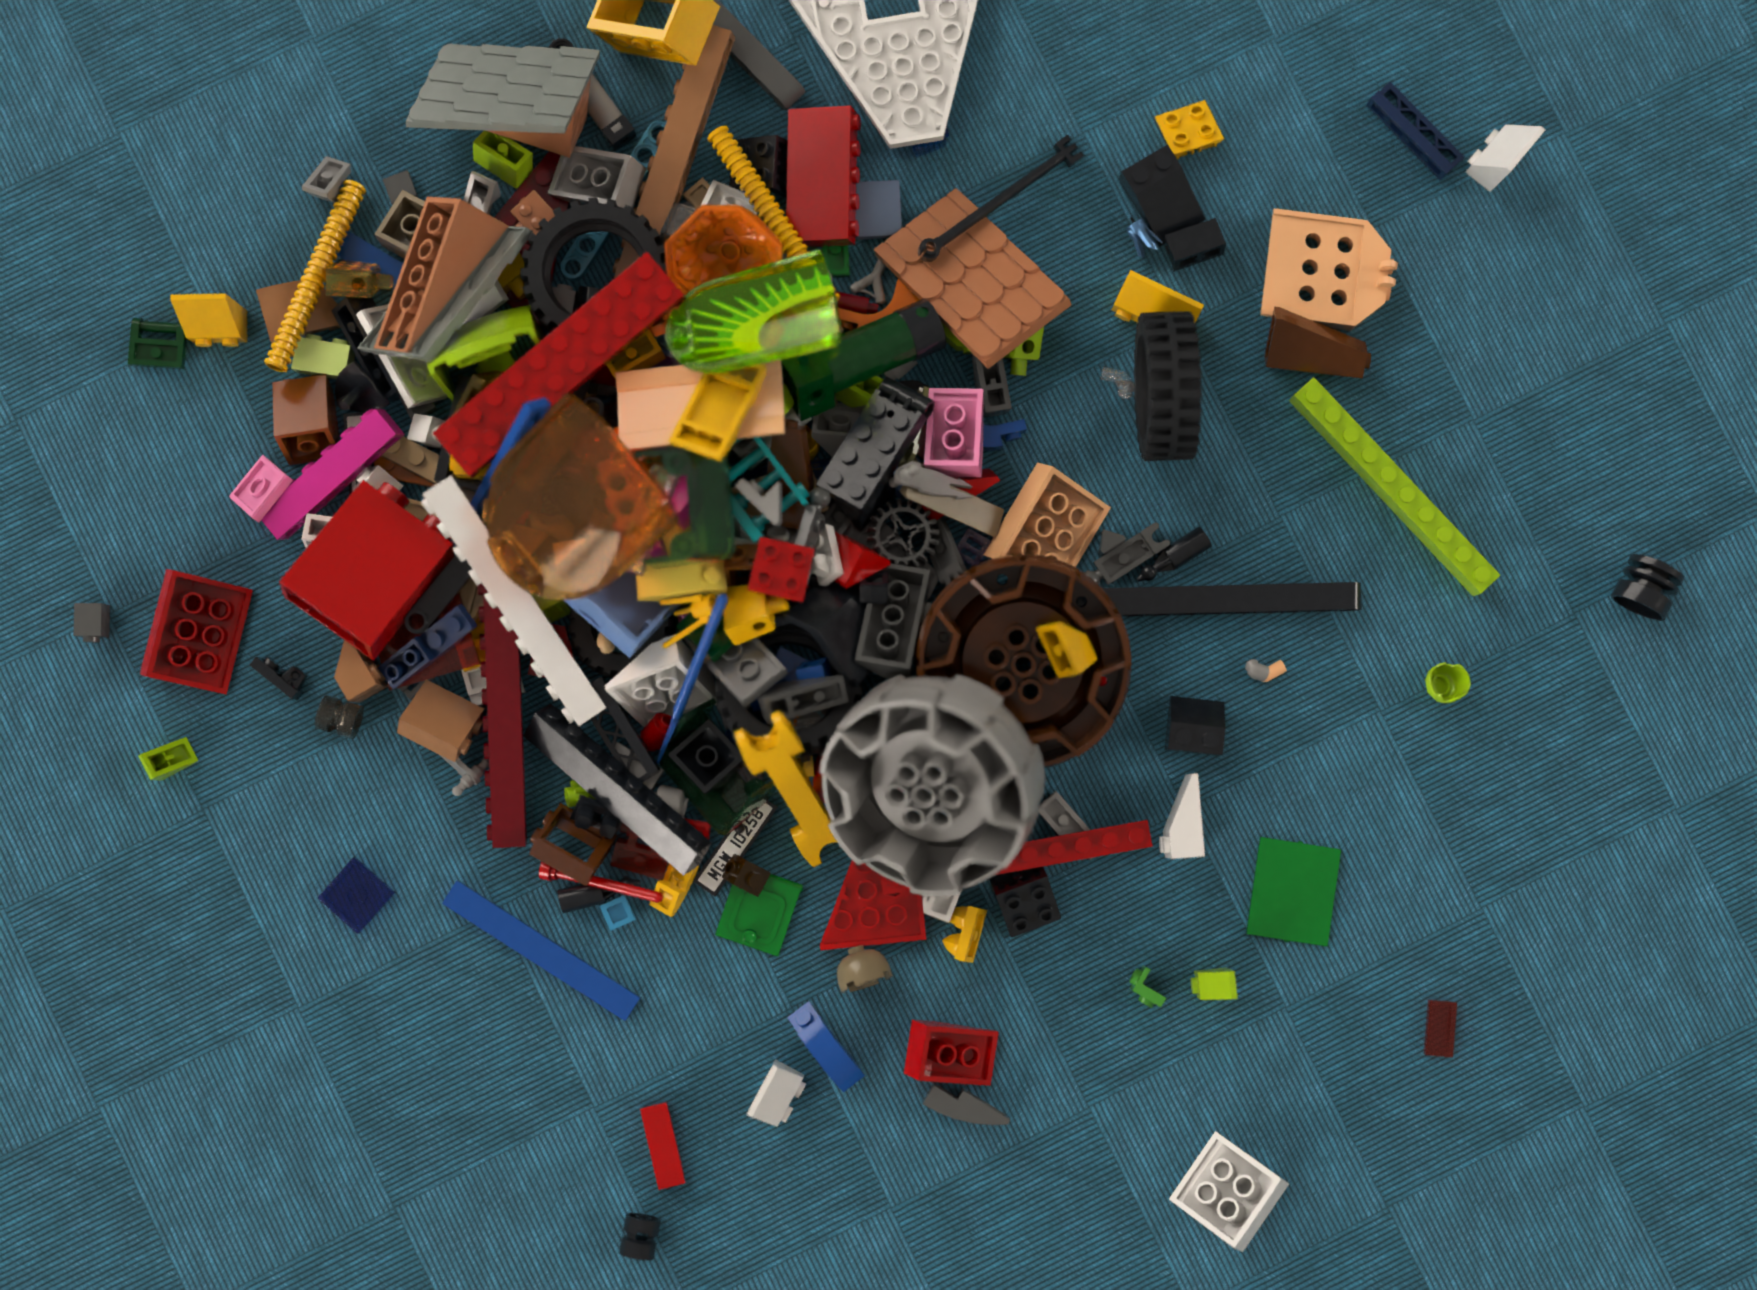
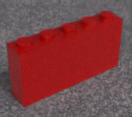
[786,105,861,247]

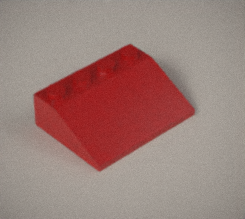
[140,569,253,695]

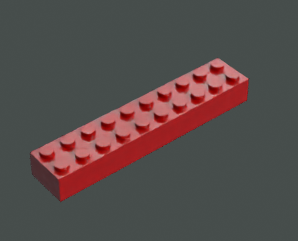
[432,252,684,478]

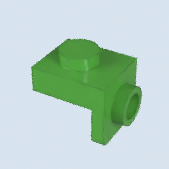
[1129,965,1166,1008]

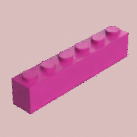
[261,409,405,540]

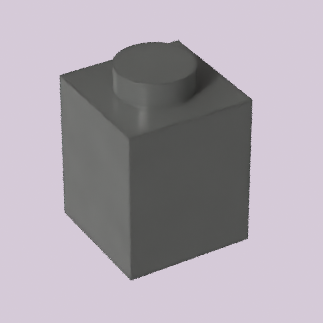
[73,603,110,643]

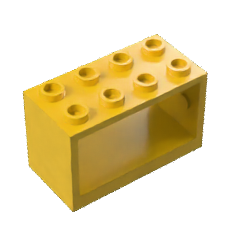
[586,0,720,66]

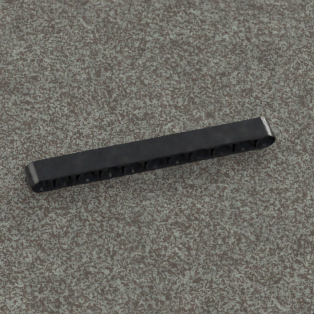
[1076,582,1362,617]

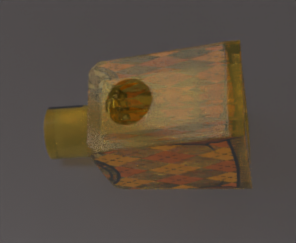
[326,259,393,298]

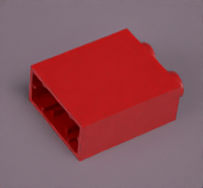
[279,480,454,661]

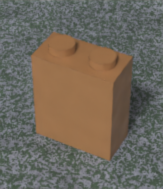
[397,679,484,762]

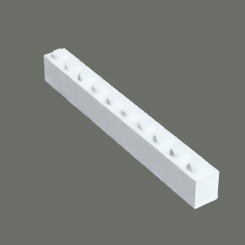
[421,476,606,726]

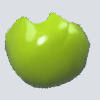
[1425,662,1471,704]

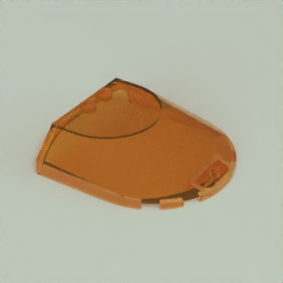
[483,393,679,600]

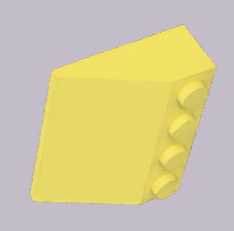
[630,489,727,602]

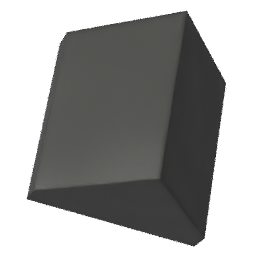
[1098,529,1126,556]

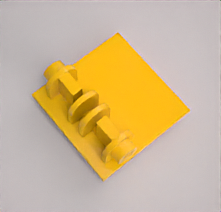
[1155,100,1224,160]

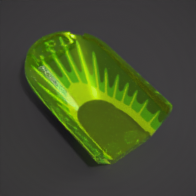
[666,250,842,373]

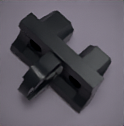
[570,795,622,839]

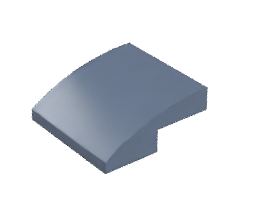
[855,180,901,240]

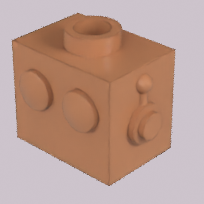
[510,190,555,235]

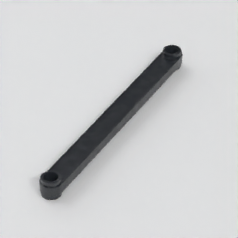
[405,396,605,634]

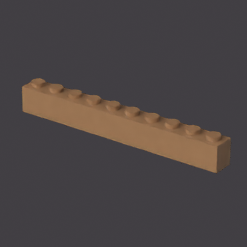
[613,25,735,278]

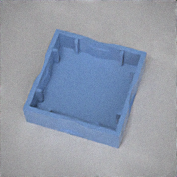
[546,509,683,658]

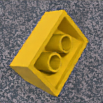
[1111,270,1204,323]

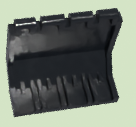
[775,573,872,687]

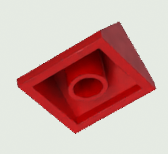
[834,531,891,589]

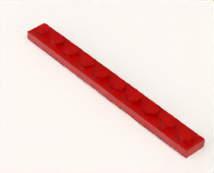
[880,820,1153,895]

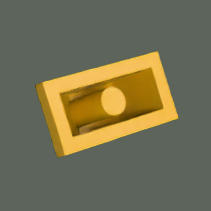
[1036,622,1097,678]

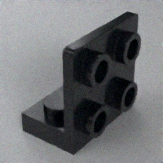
[729,135,788,197]
[989,867,1061,937]

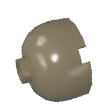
[837,945,893,994]

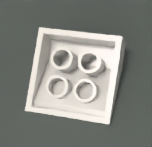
[605,634,717,727]
[1169,1131,1289,1252]

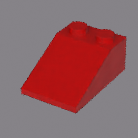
[904,1019,999,1086]

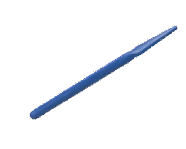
[656,594,728,763]

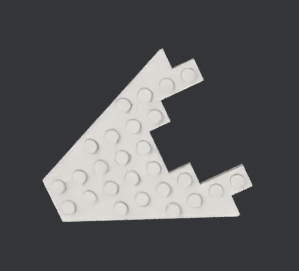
[789,0,978,149]

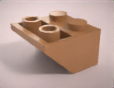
[334,640,388,703]

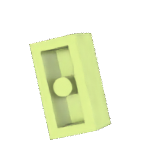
[291,334,355,379]

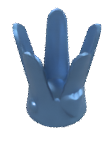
[1126,217,1163,258]

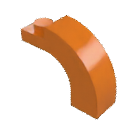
[832,279,920,331]

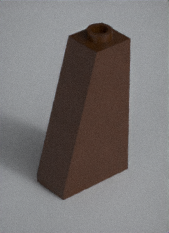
[1264,307,1371,378]
[761,419,815,529]

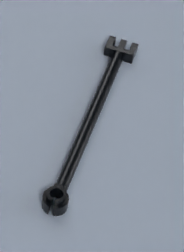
[918,135,1085,262]

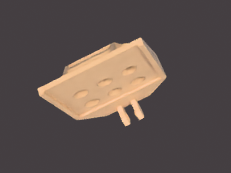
[1260,208,1398,331]

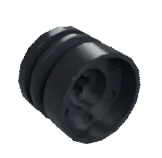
[1611,554,1685,621]

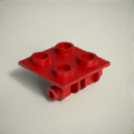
[747,536,815,602]

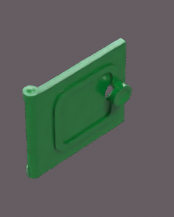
[715,874,803,956]

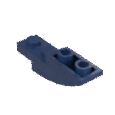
[378,604,478,689]

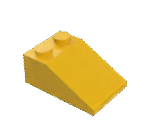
[170,294,247,347]

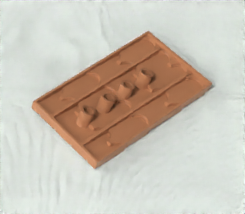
[873,188,1071,369]

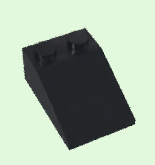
[1118,144,1206,248]

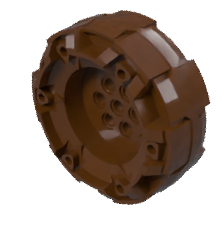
[915,554,1132,768]

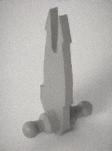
[889,461,973,500]
[440,755,489,796]

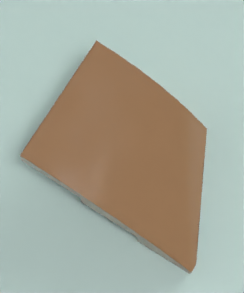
[256,280,340,343]

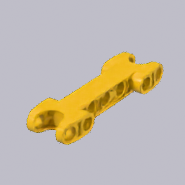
[734,710,838,867]

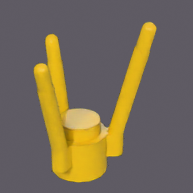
[659,594,716,648]

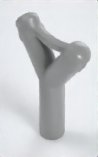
[850,259,886,304]

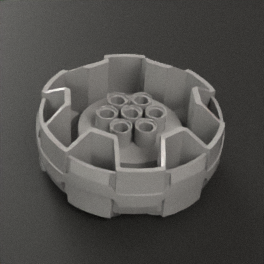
[819,675,1045,896]

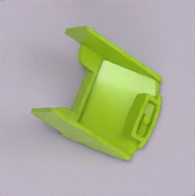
[427,305,545,402]

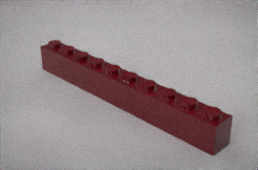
[478,572,527,848]

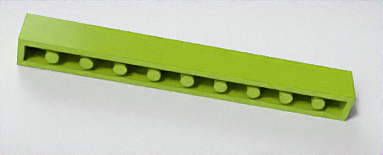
[1289,377,1501,596]

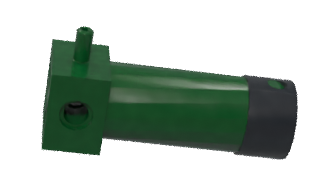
[773,299,946,421]

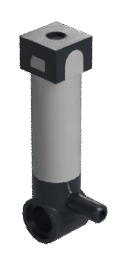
[549,38,637,152]

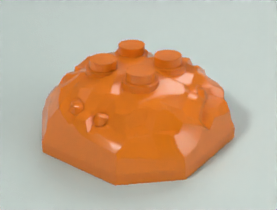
[664,205,783,299]

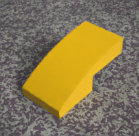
[649,863,699,917]

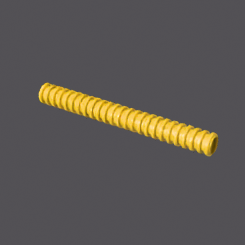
[707,126,840,310]
[264,180,366,372]

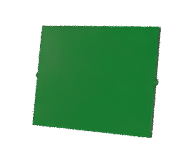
[1246,837,1341,947]

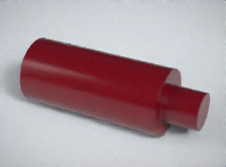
[827,291,879,314]

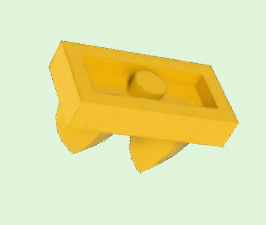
[942,906,987,963]

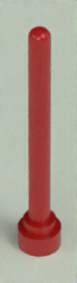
[539,862,664,903]

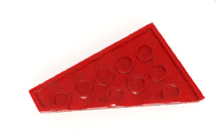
[820,788,926,950]

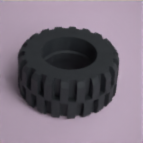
[568,609,675,678]

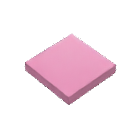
[229,455,293,523]

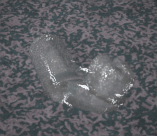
[1100,366,1135,399]

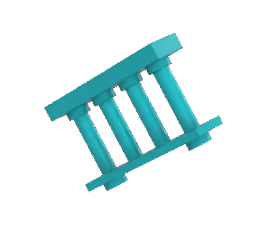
[688,437,810,544]

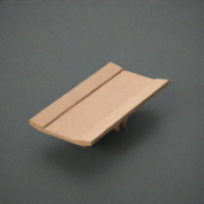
[615,353,785,452]

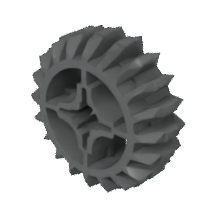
[866,499,939,568]

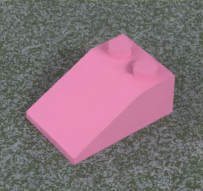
[924,388,984,477]

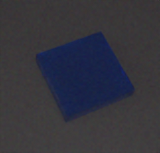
[317,857,396,934]

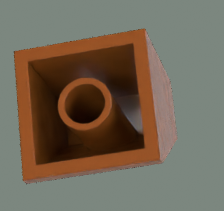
[272,374,340,465]

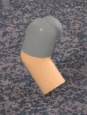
[1245,659,1287,682]

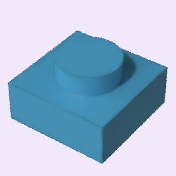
[600,895,636,931]

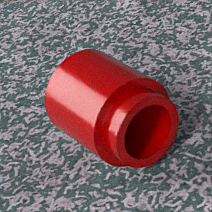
[640,713,677,752]

